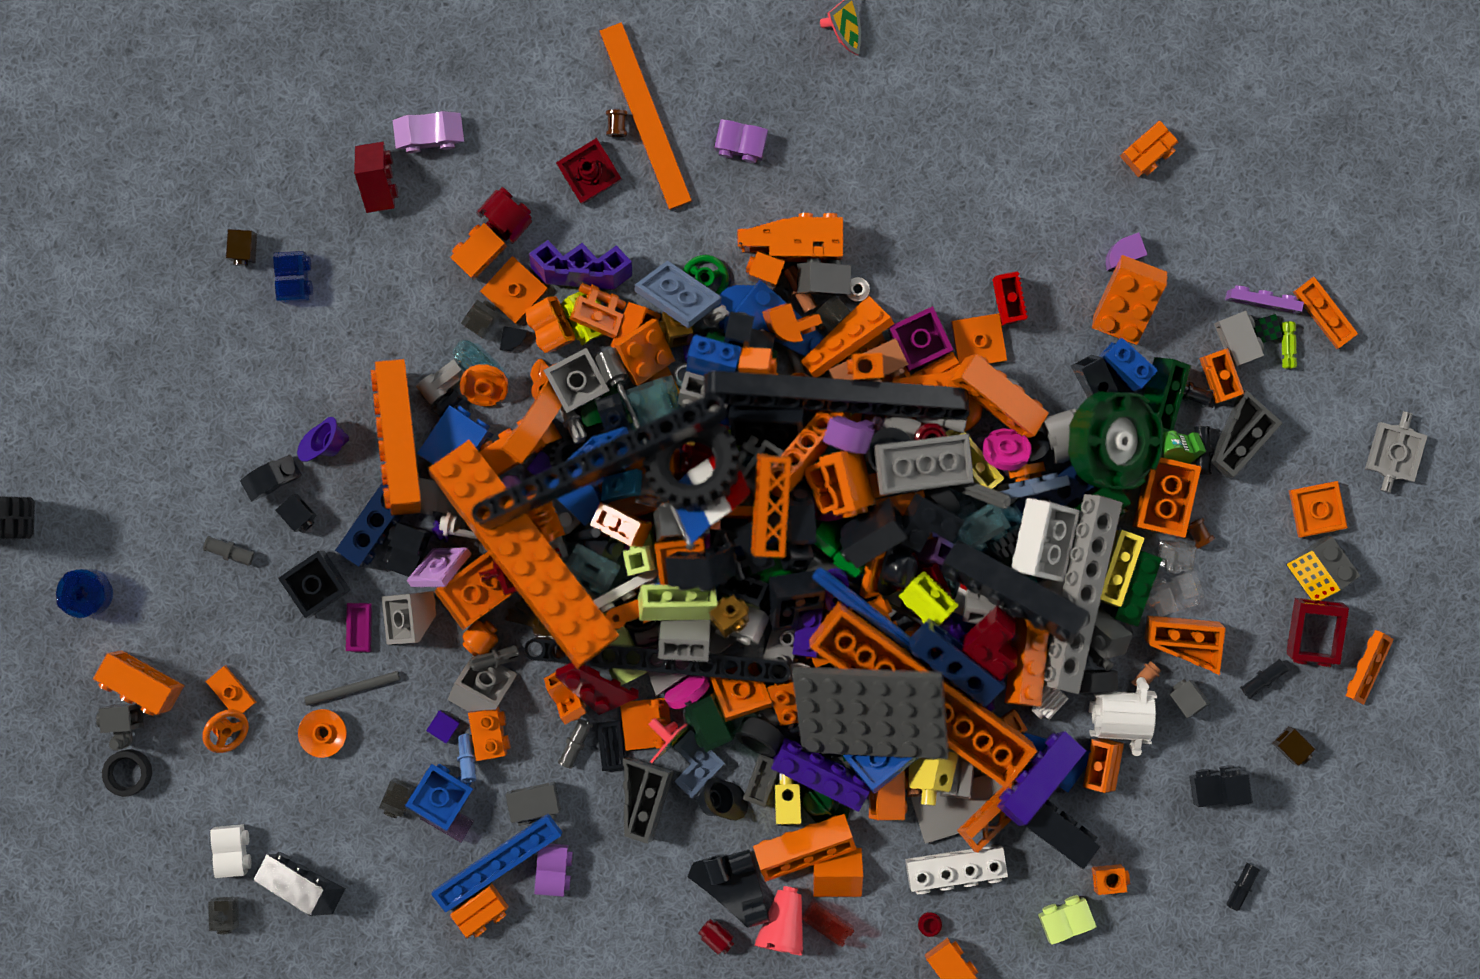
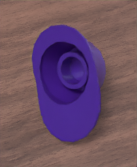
[297,417,349,462]

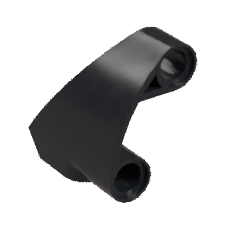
[687,849,769,928]

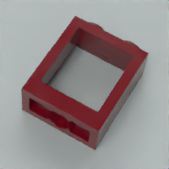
[1286,598,1349,667]

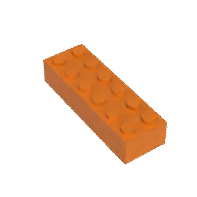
[371,359,421,516]

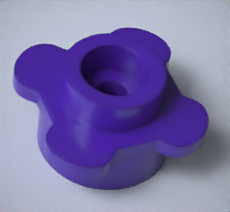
[432,520,453,543]

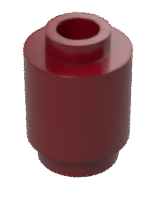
[698,918,734,955]

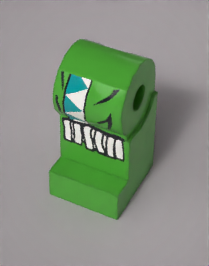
[1162,431,1206,464]

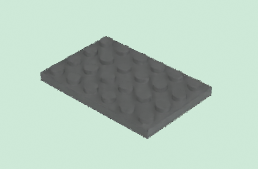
[792,667,949,759]

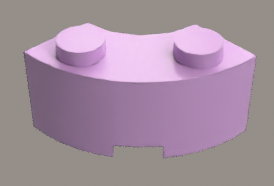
[393,111,464,153]

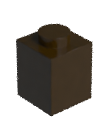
[226,229,257,266]
[1272,726,1315,766]

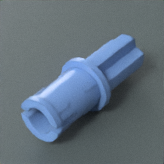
[457,734,477,783]

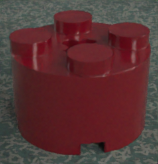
[476,187,532,244]

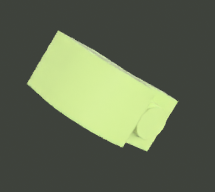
[623,522,658,576]

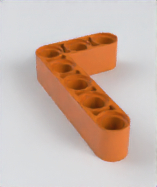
[770,372,850,497]

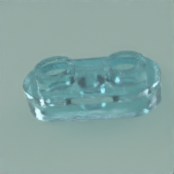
[453,340,495,370]

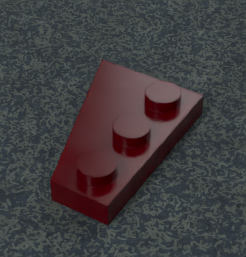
[555,662,639,715]

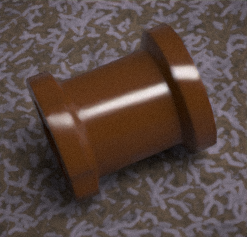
[606,109,627,137]
[1187,517,1215,549]

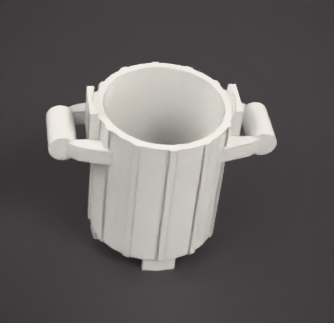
[1089,677,1157,756]

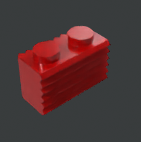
[992,272,1028,326]

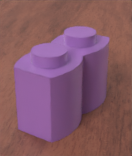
[714,119,768,163]
[535,844,573,897]

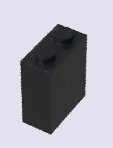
[839,498,907,569]

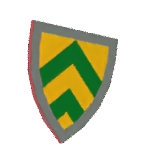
[820,0,861,55]
[648,718,692,763]

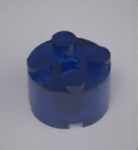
[56,569,113,618]

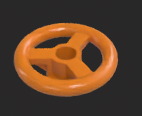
[202,709,249,753]

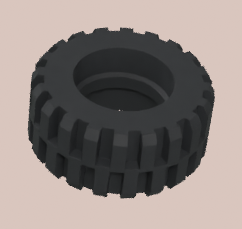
[0,496,35,539]

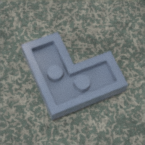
[1000,473,1070,499]
[674,729,725,798]

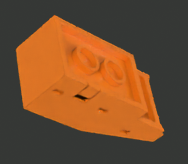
[736,213,843,263]
[434,552,513,630]

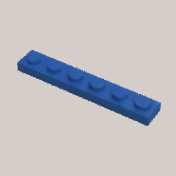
[431,813,563,913]

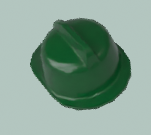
[800,784,850,823]

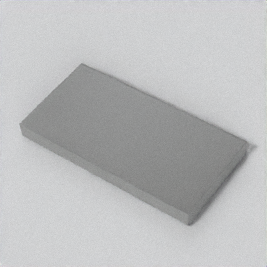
[874,434,974,495]
[911,774,1006,844]

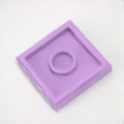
[407,548,471,587]

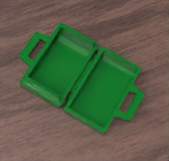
[815,519,866,578]

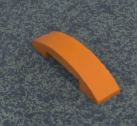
[501,379,562,464]

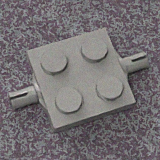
[1365,411,1427,493]

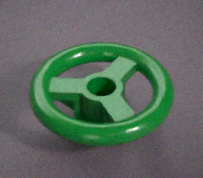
[683,255,729,295]

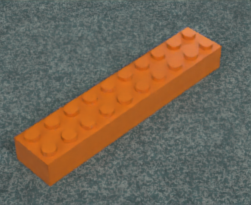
[429,440,619,669]
[809,602,1037,789]

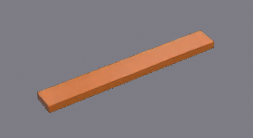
[599,22,692,210]

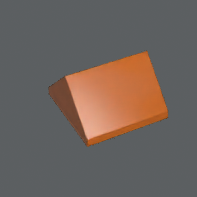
[813,848,863,897]

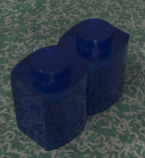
[273,251,313,302]

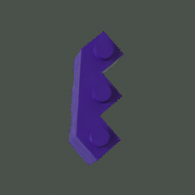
[529,240,632,289]

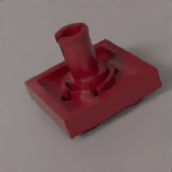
[556,138,622,205]

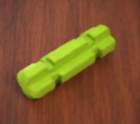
[1281,321,1297,369]

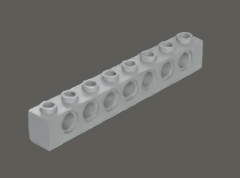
[1043,494,1122,694]

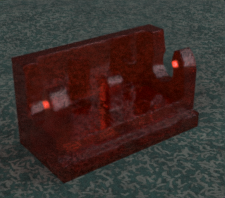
[802,898,855,947]

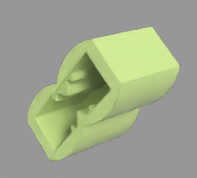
[1038,895,1096,945]

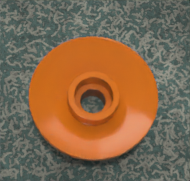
[298,709,347,758]

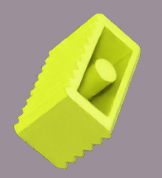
[899,572,958,625]

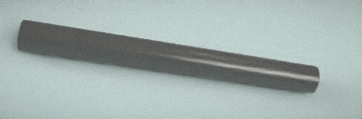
[304,671,400,706]

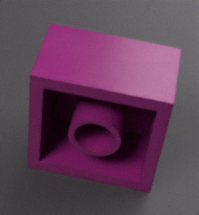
[887,306,953,372]

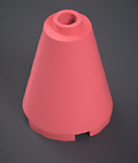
[754,886,803,956]

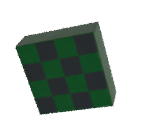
[1253,314,1283,343]

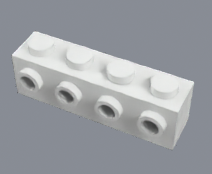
[905,844,1008,894]

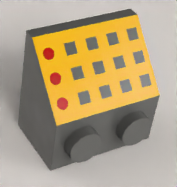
[1286,536,1360,600]

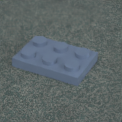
[634,260,721,328]

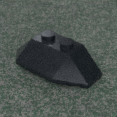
[767,474,816,545]

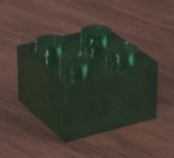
[684,691,737,752]

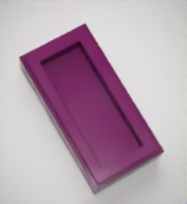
[346,603,372,652]

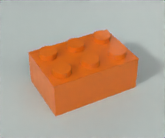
[1092,255,1167,345]
[1132,457,1201,538]
[93,650,185,716]

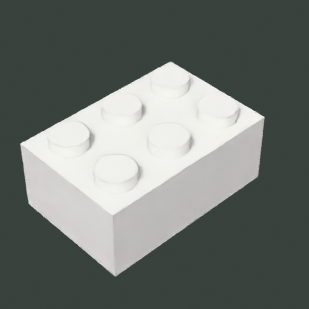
[1011,498,1080,582]

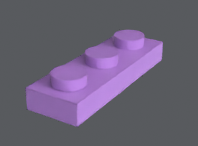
[1225,286,1304,314]

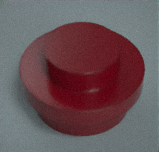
[918,912,942,937]

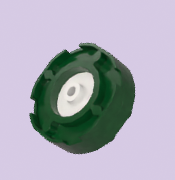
[1068,392,1163,489]

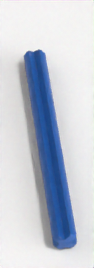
[812,568,926,663]

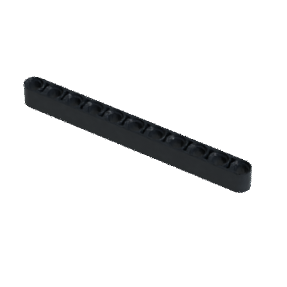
[704,371,970,420]
[471,394,727,530]
[524,637,791,683]

